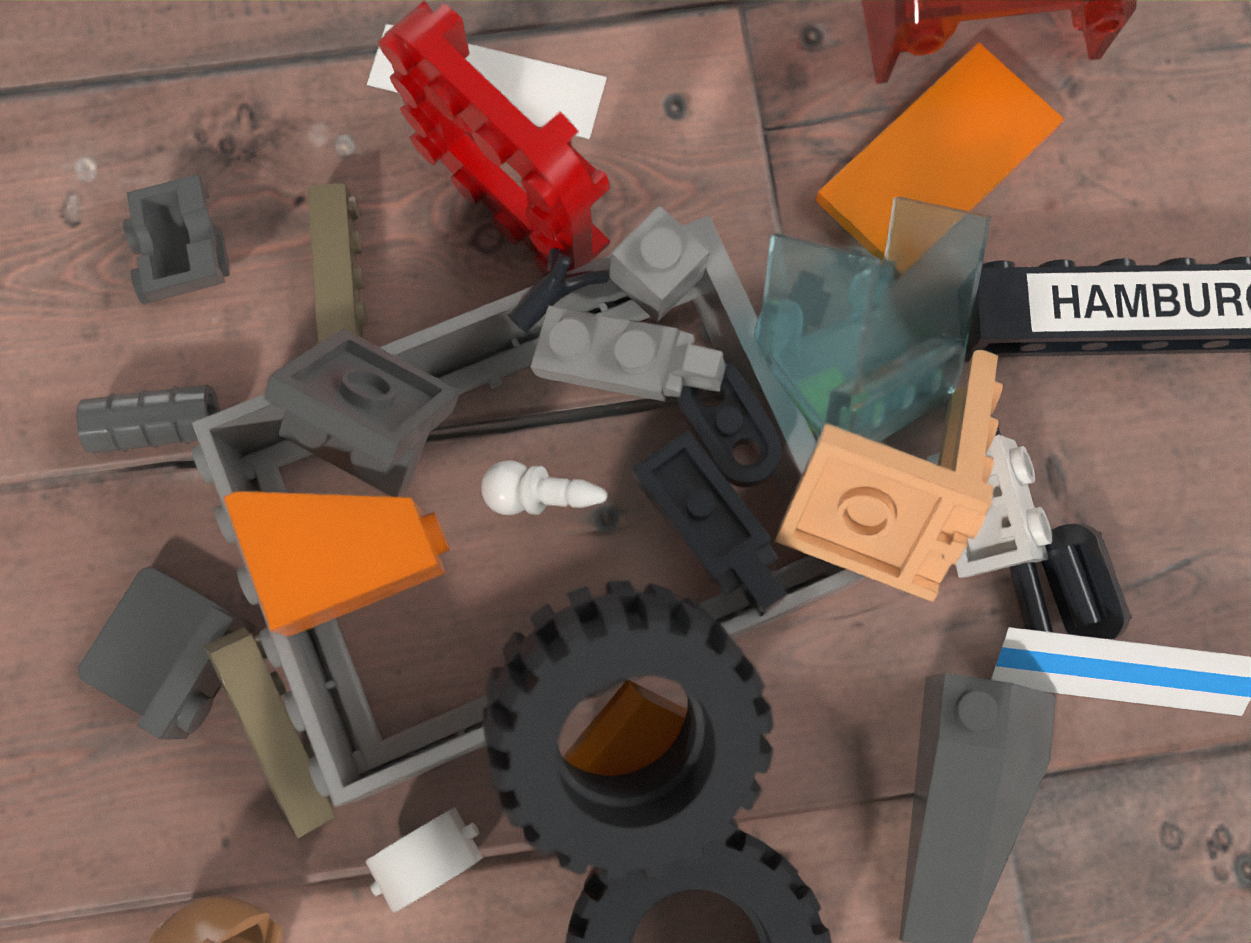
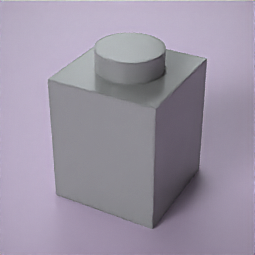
[610,205,710,323]

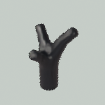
[507,248,609,334]

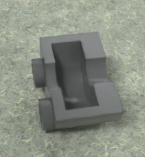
[123,174,230,305]

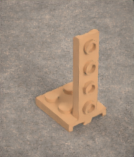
[775,350,1003,602]

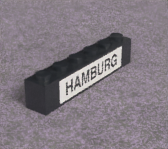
[959,256,1251,358]

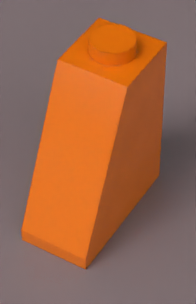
[223,491,450,637]

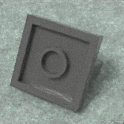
[264,329,460,497]

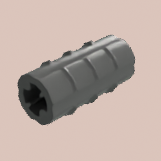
[76,384,220,454]

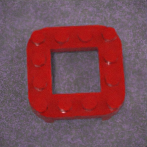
[378,1,611,273]

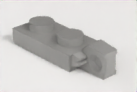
[530,306,726,402]

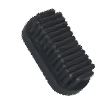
[1041,523,1132,640]

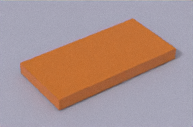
[815,43,1065,281]

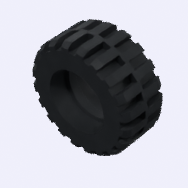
[483,581,774,881]
[565,828,832,943]

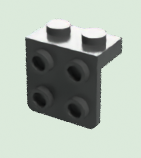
[78,567,255,739]

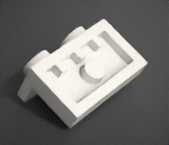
[927,435,1052,578]

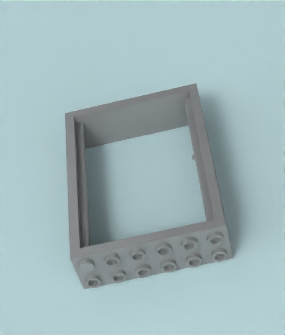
[192,215,867,807]

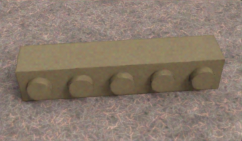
[307,183,368,344]
[204,627,336,839]

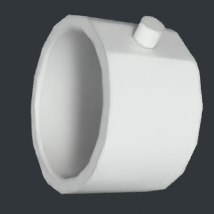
[365,807,483,913]

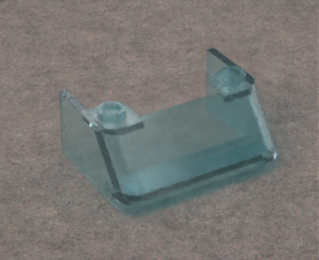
[754,196,992,443]

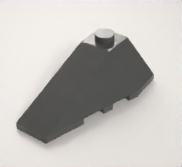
[899,673,1056,943]

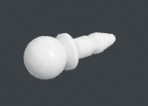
[481,460,607,515]

